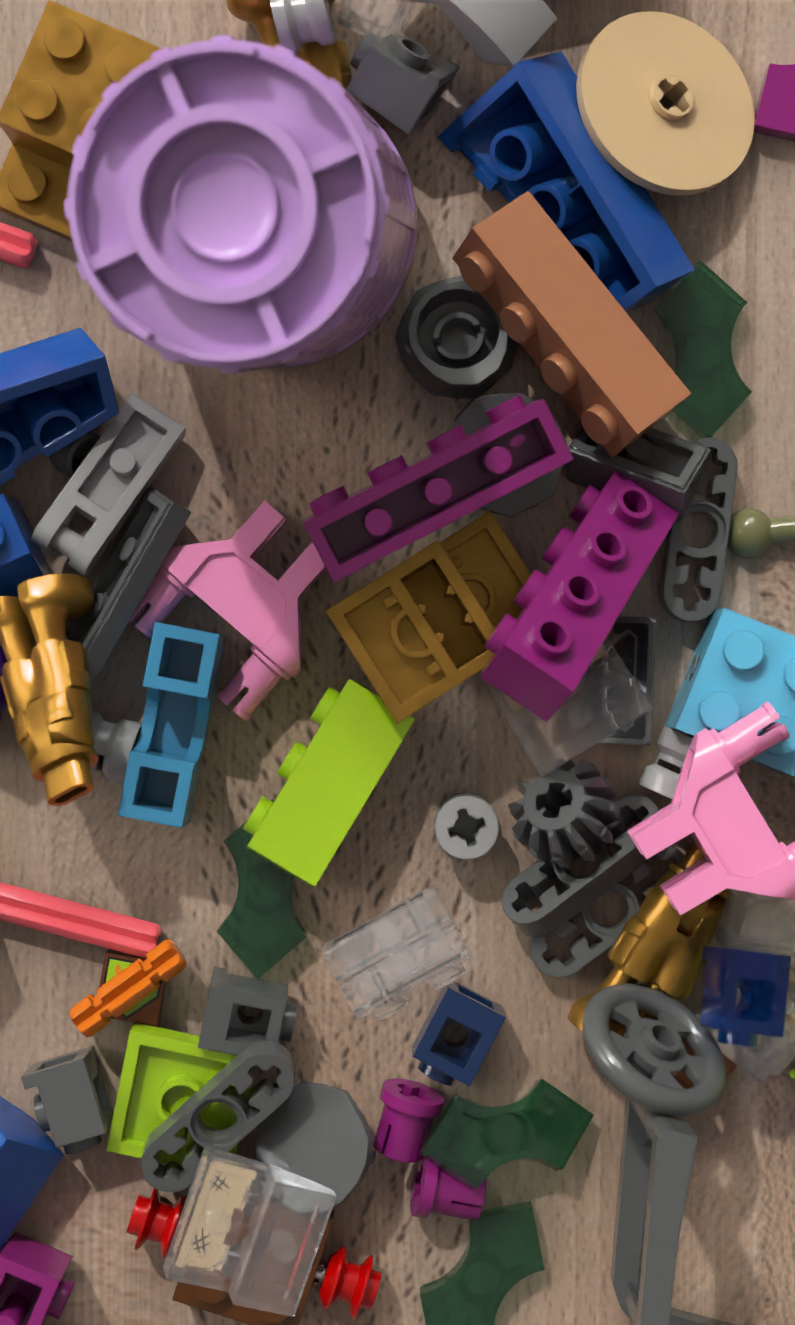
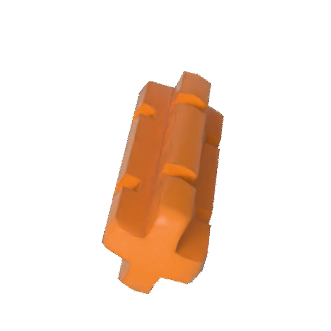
[69,939,187,1037]

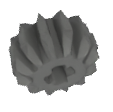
[508,755,622,869]

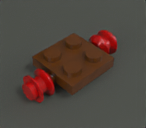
[126,1184,382,1325]

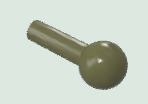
[727,508,795,559]

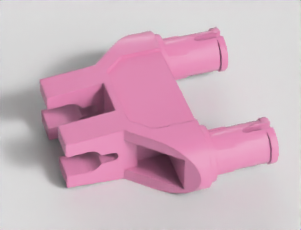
[129,501,327,721]
[627,702,795,915]

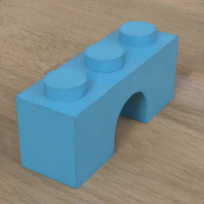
[117,622,226,828]

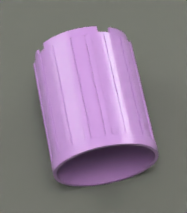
[64,35,418,373]

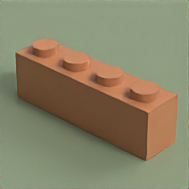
[452,191,691,458]

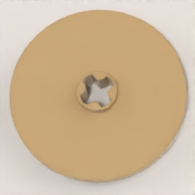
[576,11,755,196]

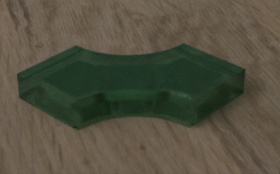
[655,260,752,438]
[217,798,307,979]
[419,1079,594,1189]
[420,1201,545,1325]

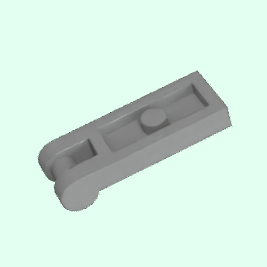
[31,393,186,576]

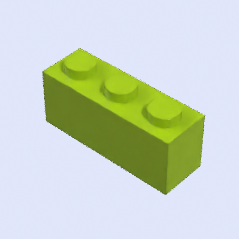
[242,679,415,887]

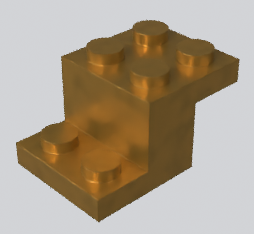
[0,0,163,242]
[326,511,531,723]

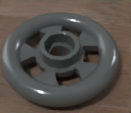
[582,983,727,1117]

